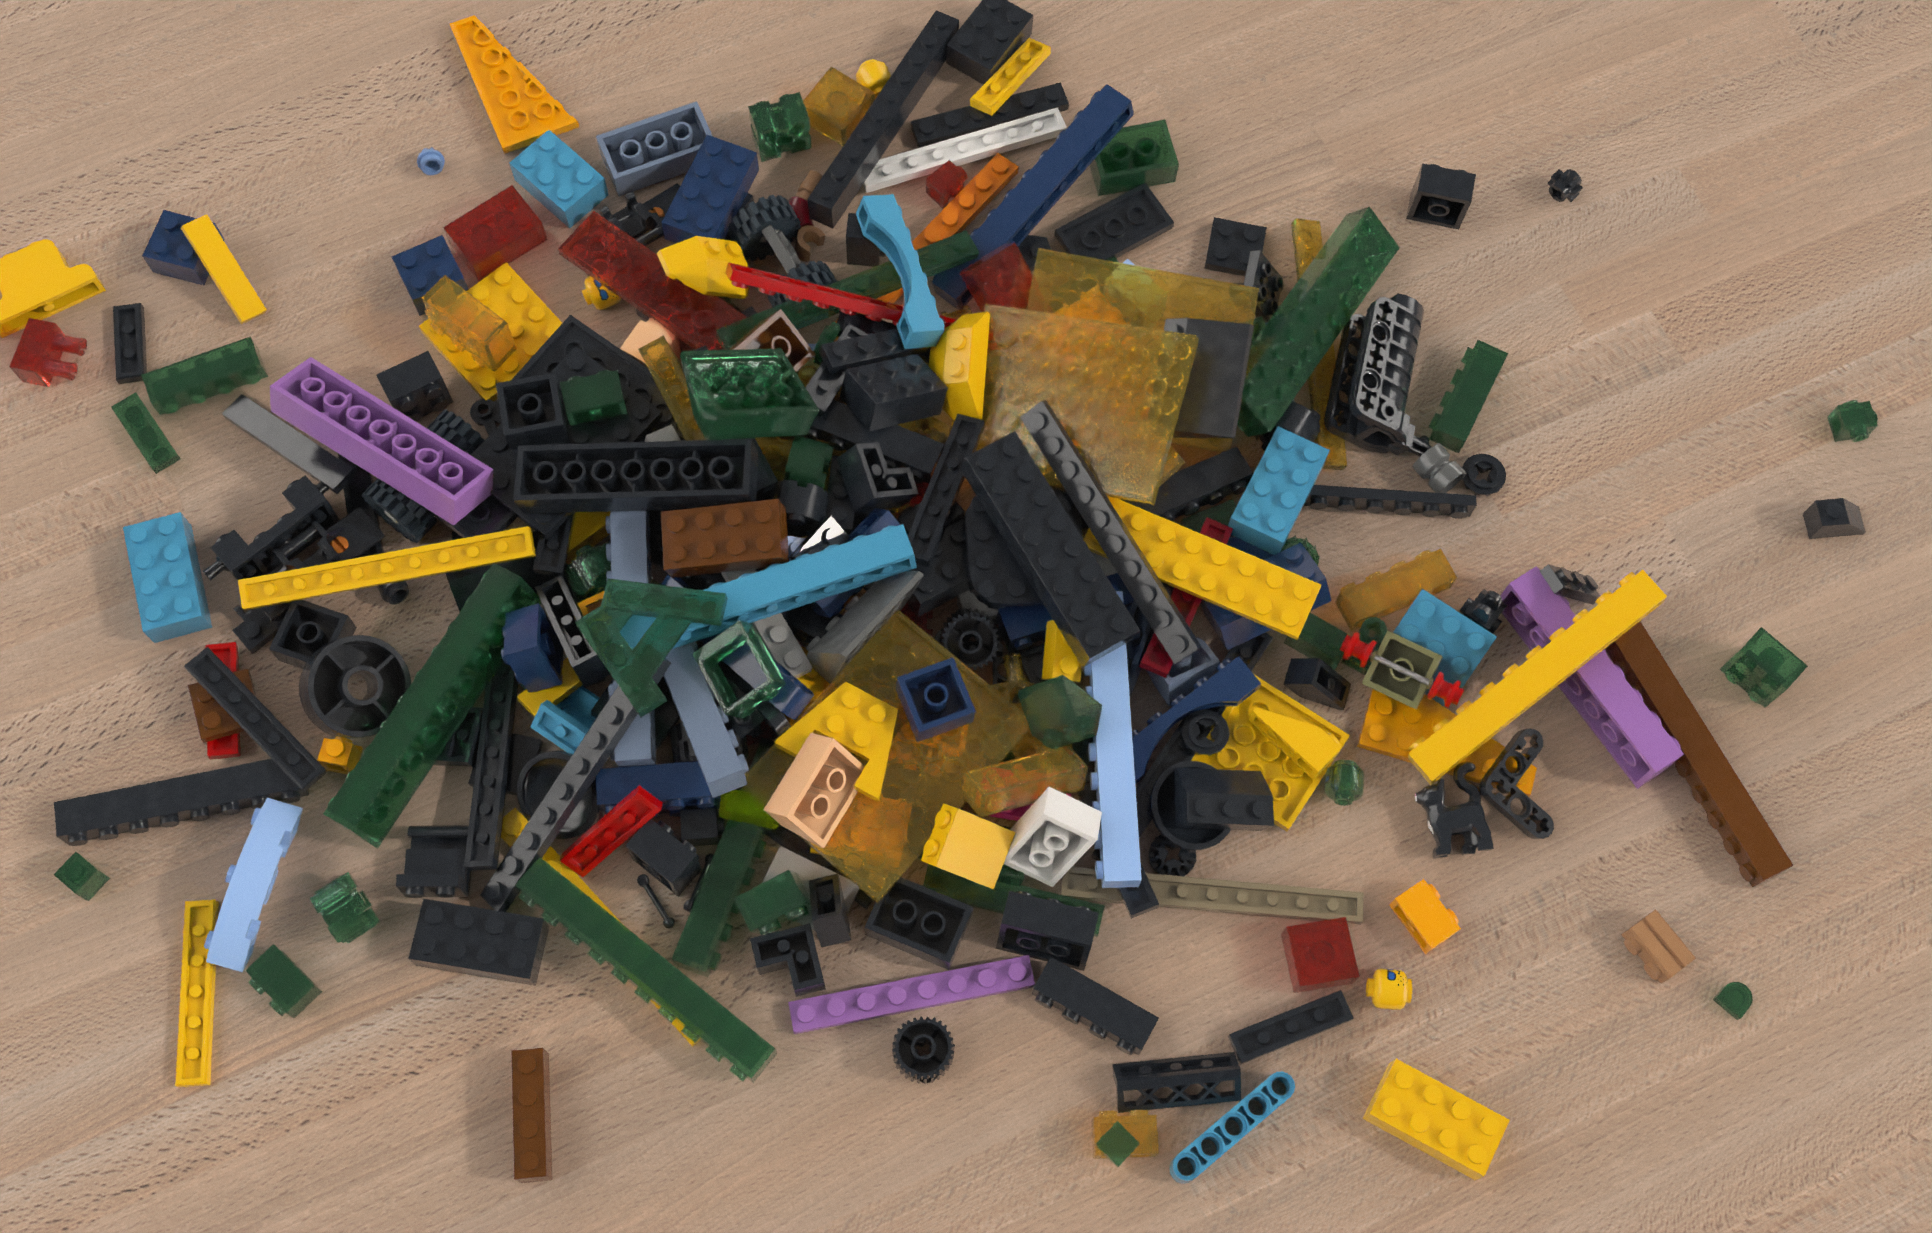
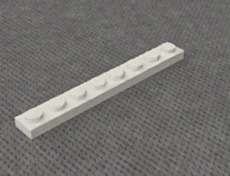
[863,107,1067,193]

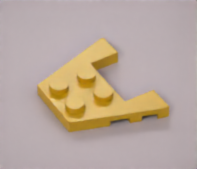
[775,682,898,802]

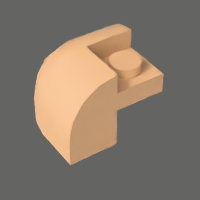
[620,316,682,380]

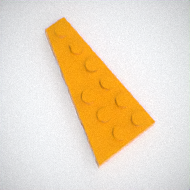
[450,15,579,154]
[1357,689,1537,797]

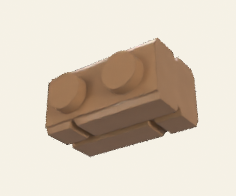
[1621,909,1696,983]

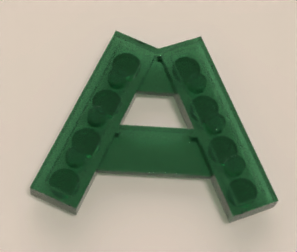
[575,578,728,718]

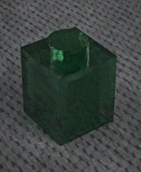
[54,852,110,901]

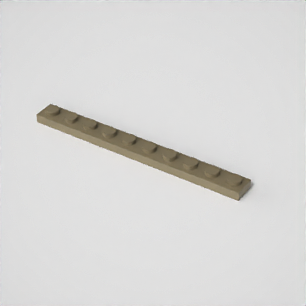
[1061,867,1364,925]

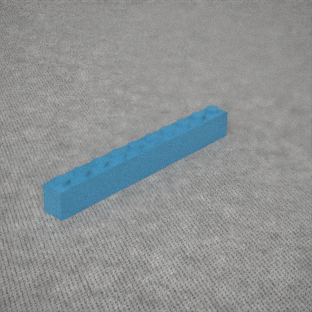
[615,524,917,663]

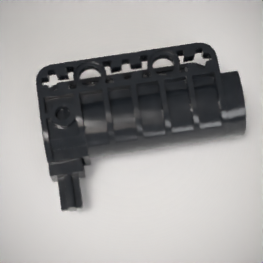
[1324,293,1432,456]

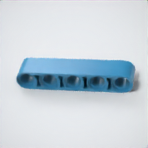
[1169,1071,1295,1184]

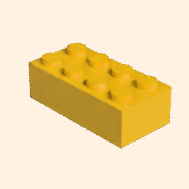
[1362,1058,1510,1180]

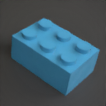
[509,130,609,229]

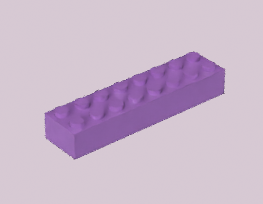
[270,357,493,525]
[1500,566,1684,789]

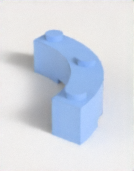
[204,798,303,972]

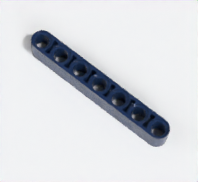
[652,574,814,720]

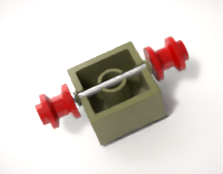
[1340,630,1464,710]

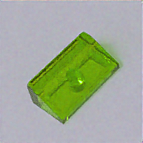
[719,790,779,829]

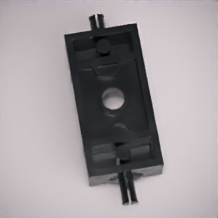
[203,475,340,581]

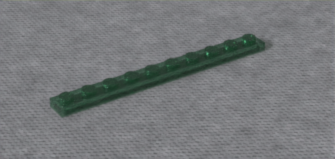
[716,230,979,352]

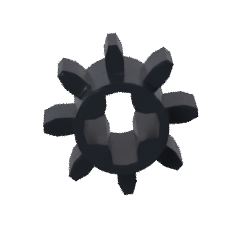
[1548,169,1583,202]

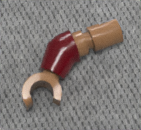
[788,170,825,262]

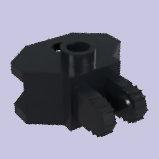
[1459,589,1507,634]

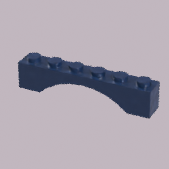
[1132,656,1261,784]

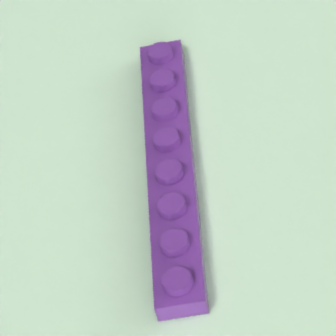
[788,955,1035,1034]

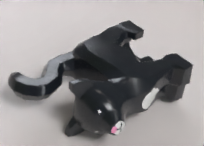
[1415,762,1494,859]

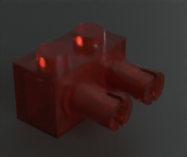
[9,318,87,387]

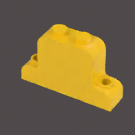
[0,239,106,338]

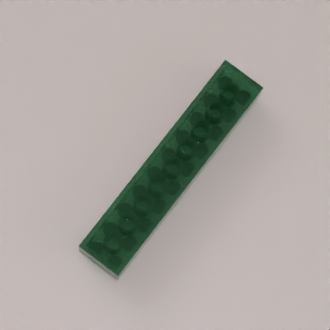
[1237,207,1400,437]
[323,563,542,849]

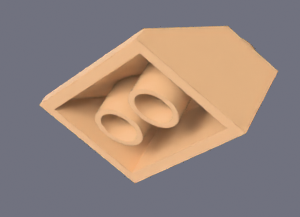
[764,733,865,848]

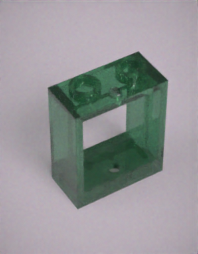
[692,620,786,718]

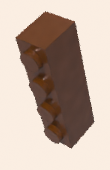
[511,1048,553,1183]

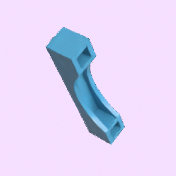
[856,194,944,349]

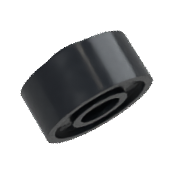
[299,635,411,739]

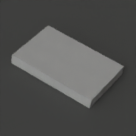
[753,846,862,931]

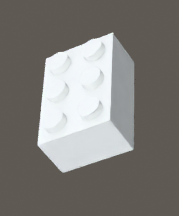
[1004,787,1102,887]

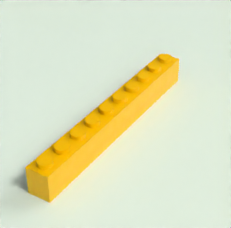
[1408,570,1667,785]

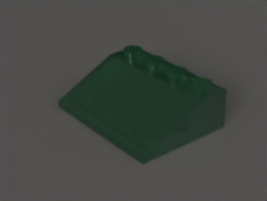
[680,348,819,440]

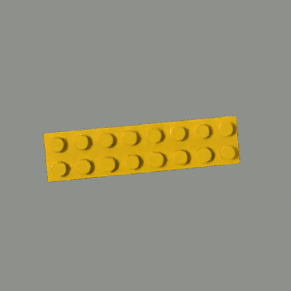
[1084,493,1321,640]

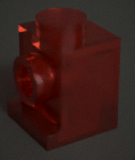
[926,160,968,209]

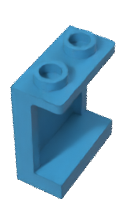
[530,686,599,754]

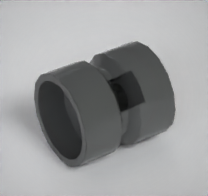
[1412,443,1466,493]

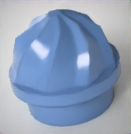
[417,147,445,175]

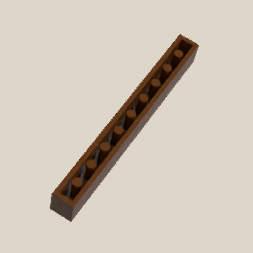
[1605,621,1794,887]

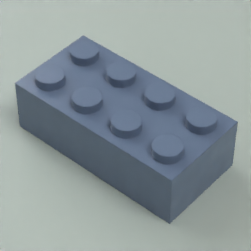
[596,101,712,196]

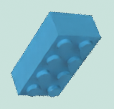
[1228,426,1330,555]
[123,512,212,643]

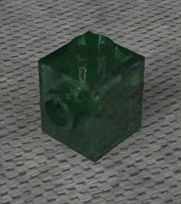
[1827,400,1878,442]

